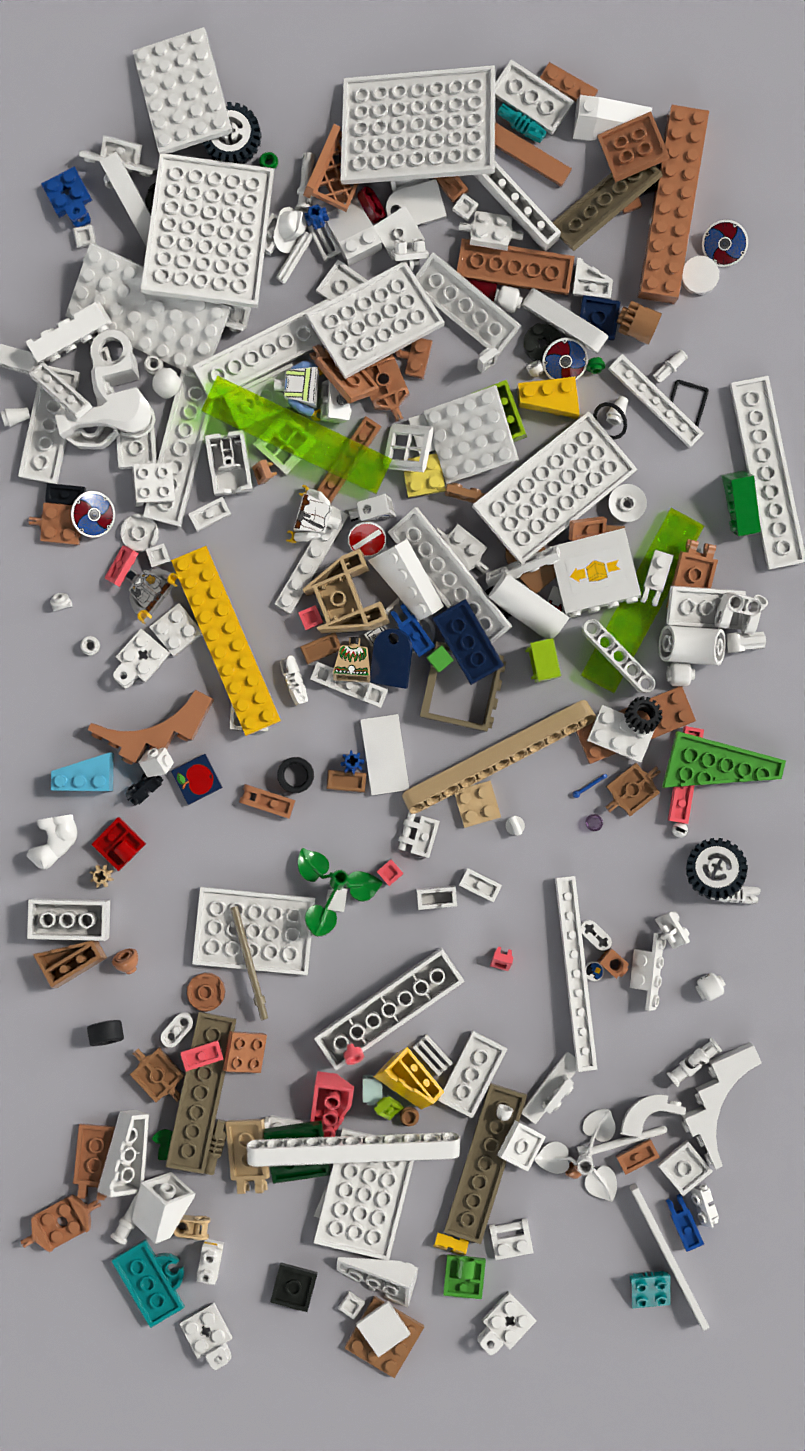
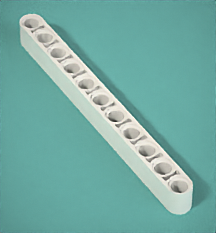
[247,1132,460,1167]

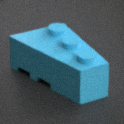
[51,752,114,791]

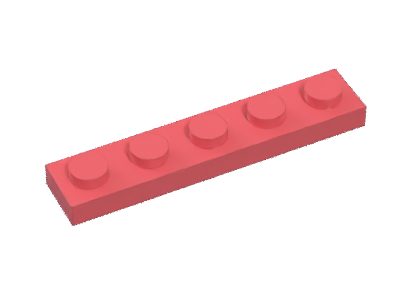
[668,726,704,824]

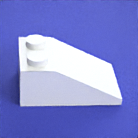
[326,199,382,267]

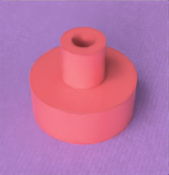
[343,1044,364,1065]

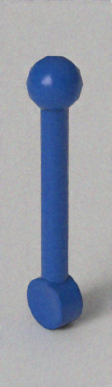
[573,773,608,798]

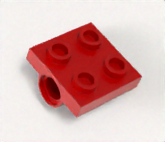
[91,817,147,871]

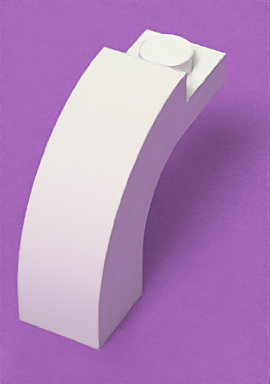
[620,1095,686,1138]

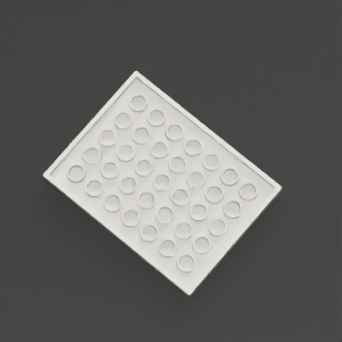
[341,65,495,185]
[141,154,274,308]

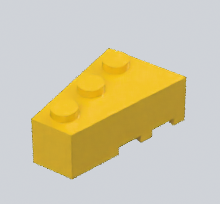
[516,377,580,420]
[373,1047,444,1110]

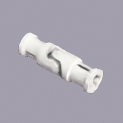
[666,1037,722,1087]

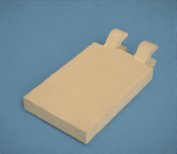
[225,1119,270,1194]

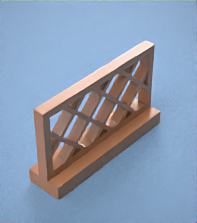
[303,124,359,212]

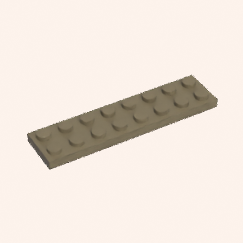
[166,1011,237,1174]
[444,1083,527,1244]

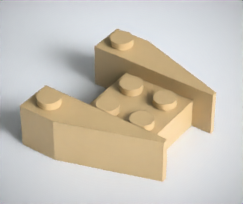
[302,549,390,634]

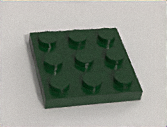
[264,1120,330,1184]

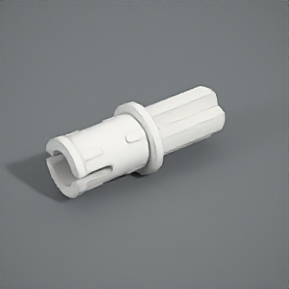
[653,349,688,383]

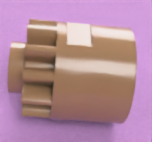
[616,301,662,345]

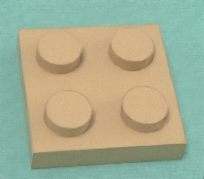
[454,780,501,828]

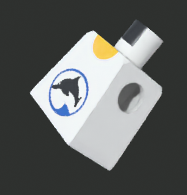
[349,494,396,522]

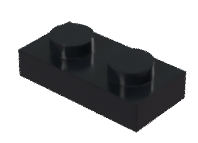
[45,483,86,505]

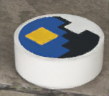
[586,961,604,981]

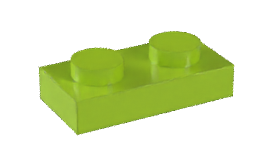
[374,1096,404,1121]

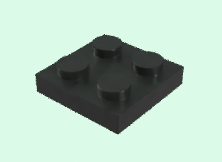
[270,1262,318,1312]

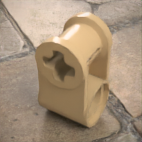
[173,1215,211,1240]

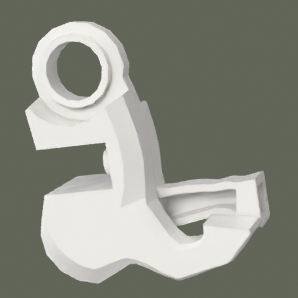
[55,330,156,449]

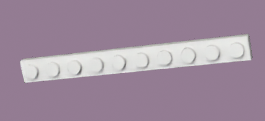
[555,876,597,1072]

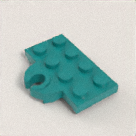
[111,1239,185,1328]

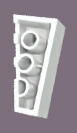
[26,302,112,363]

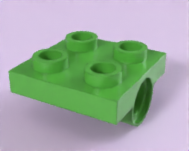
[443,1254,486,1299]

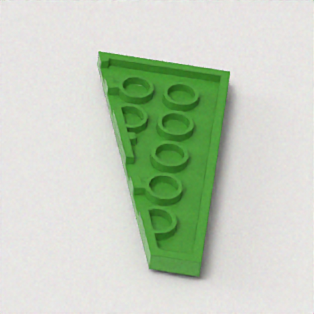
[662,731,786,788]

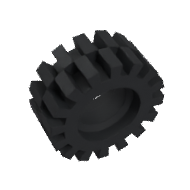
[624,696,663,734]

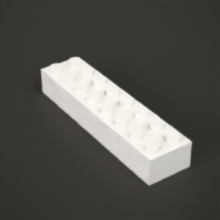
[314,947,464,1071]

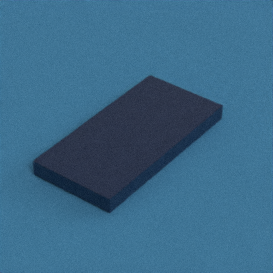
[432,599,504,685]

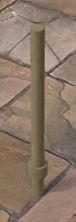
[230,906,268,1020]

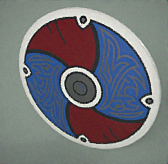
[702,220,748,267]
[542,338,588,380]
[71,491,115,538]

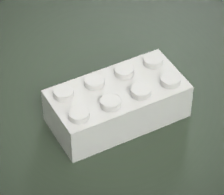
[27,898,110,941]

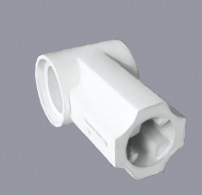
[726,632,766,653]

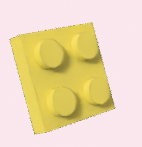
[402,453,446,498]

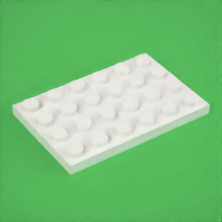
[133,27,233,154]
[306,261,445,379]
[192,887,315,975]
[314,1128,414,1260]

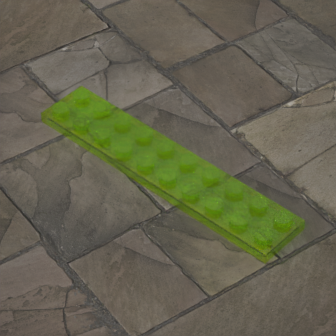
[201,376,392,494]
[580,508,705,694]

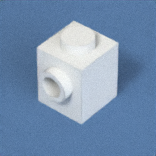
[139,747,174,777]

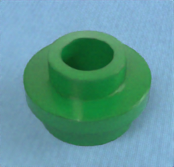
[259,152,278,170]
[586,357,605,374]

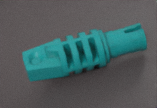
[497,103,547,143]

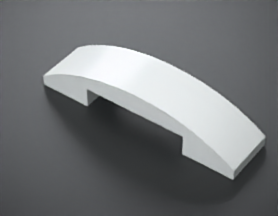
[310,662,388,708]

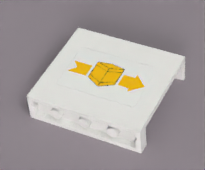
[549,528,641,618]

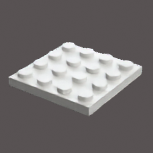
[424,385,519,484]

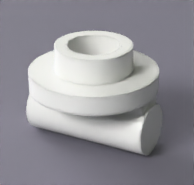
[50,593,72,611]
[505,815,525,836]

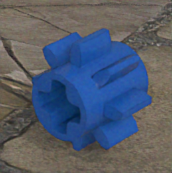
[304,204,329,230]
[340,750,364,775]

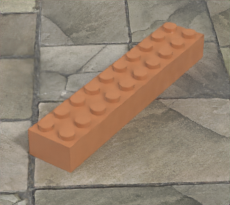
[638,105,709,304]

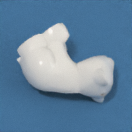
[27,815,77,869]

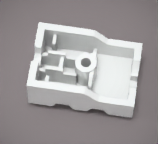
[205,430,253,496]

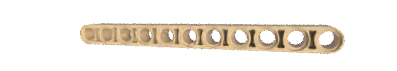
[402,700,596,814]

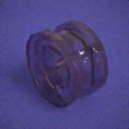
[586,814,603,831]

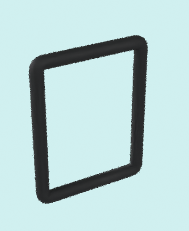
[670,380,709,427]

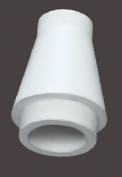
[606,396,629,426]
[1,407,30,427]

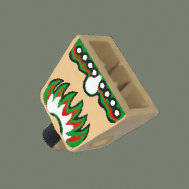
[333,637,370,683]

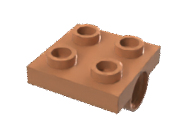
[223,1031,267,1073]

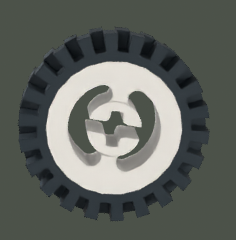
[203,102,261,164]
[686,838,748,900]

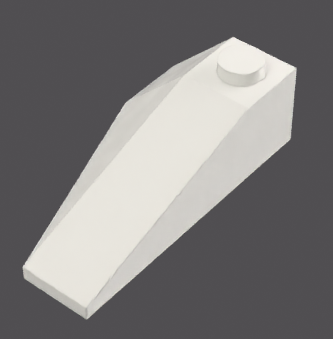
[572,95,652,141]
[337,1257,418,1307]

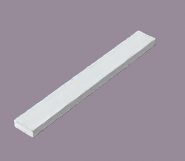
[629,1183,710,1331]

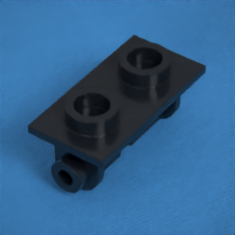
[126,773,164,806]

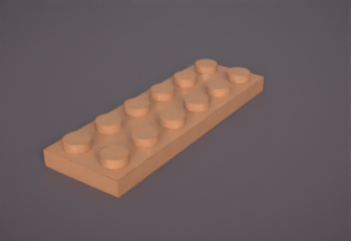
[457,238,575,296]
[576,686,696,764]

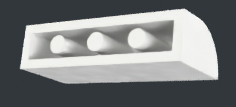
[488,572,570,639]

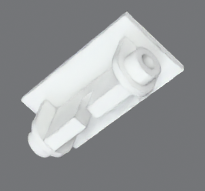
[691,1184,719,1228]

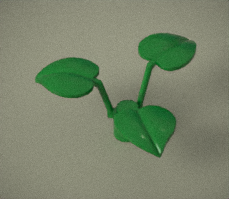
[297,848,383,937]

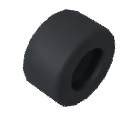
[87,1020,124,1046]

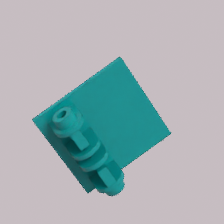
[629,1270,671,1309]

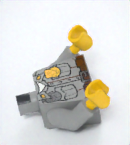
[125,569,182,624]

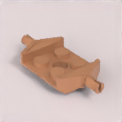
[364,354,409,422]
[21,1194,101,1253]

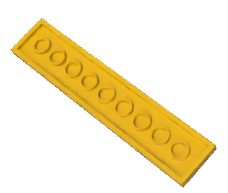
[171,546,281,736]

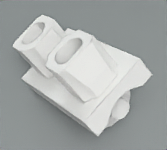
[391,238,429,271]
[655,911,690,949]

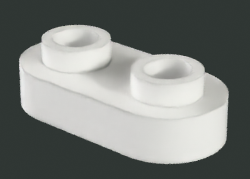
[161,1012,194,1047]

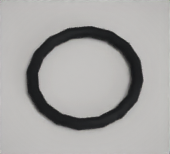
[593,402,627,440]

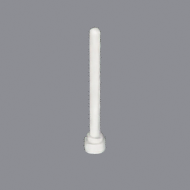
[577,1126,667,1157]

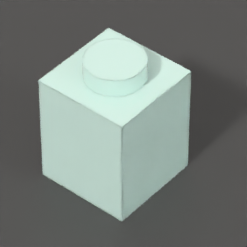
[363,1075,382,1105]

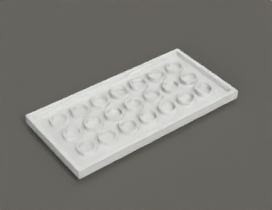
[65,243,232,373]
[472,411,638,564]

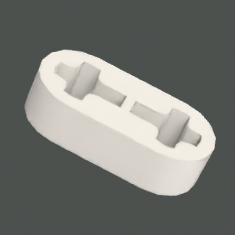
[581,919,612,951]

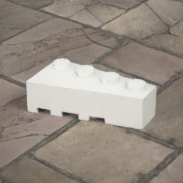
[368,539,444,621]
[97,1110,149,1197]

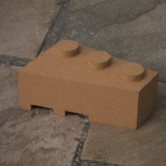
[33,941,107,988]

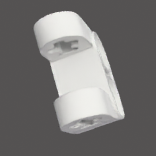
[715,592,762,635]

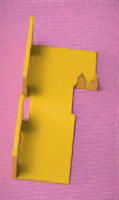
[433,1232,469,1256]

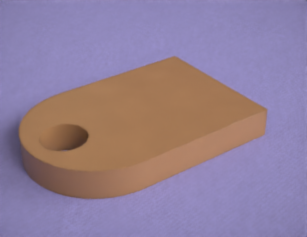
[505,547,556,594]

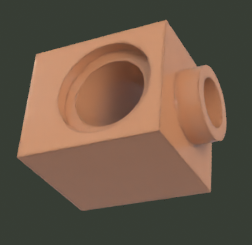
[597,947,629,979]

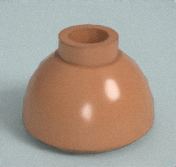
[112,948,138,975]

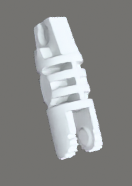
[280,655,308,705]
[711,886,761,904]

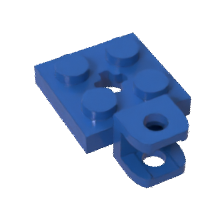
[41,166,93,228]

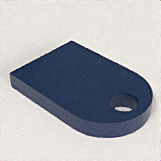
[370,628,412,689]

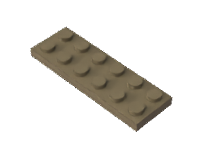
[552,166,662,251]

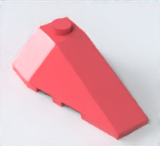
[310,1071,354,1137]

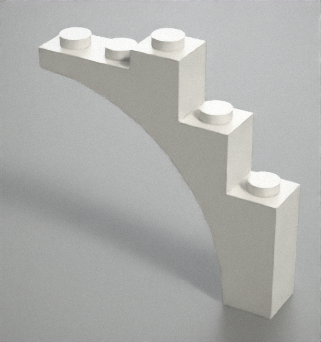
[681,1042,762,1169]

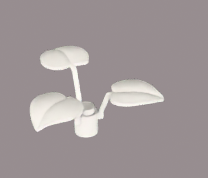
[535,1109,617,1202]

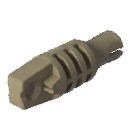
[204,1119,227,1175]

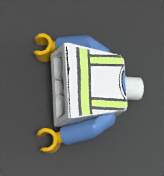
[274,361,323,421]

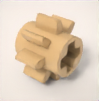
[90,864,114,888]

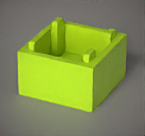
[525,638,561,683]

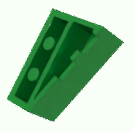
[722,470,761,537]

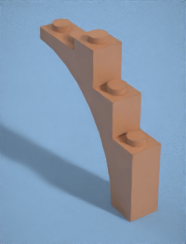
[88,690,215,765]

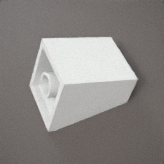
[131,1172,195,1244]

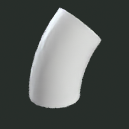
[658,625,726,666]

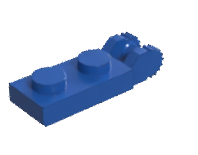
[390,604,435,658]
[666,1194,704,1252]

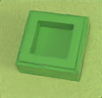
[426,645,454,673]

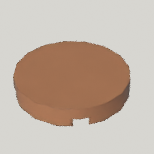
[186,972,226,1012]

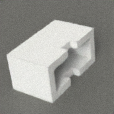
[417,885,457,910]

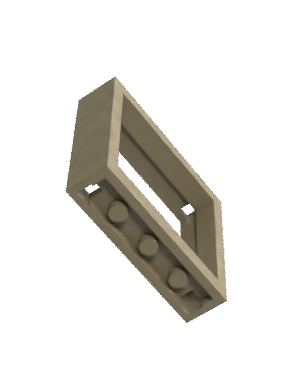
[420,641,506,732]

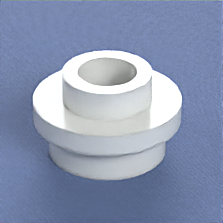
[144,355,163,374]
[80,636,100,655]

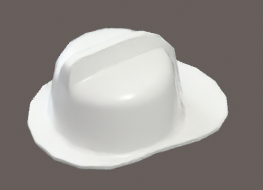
[273,207,306,253]

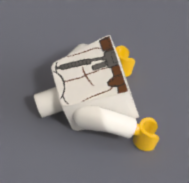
[286,485,341,543]

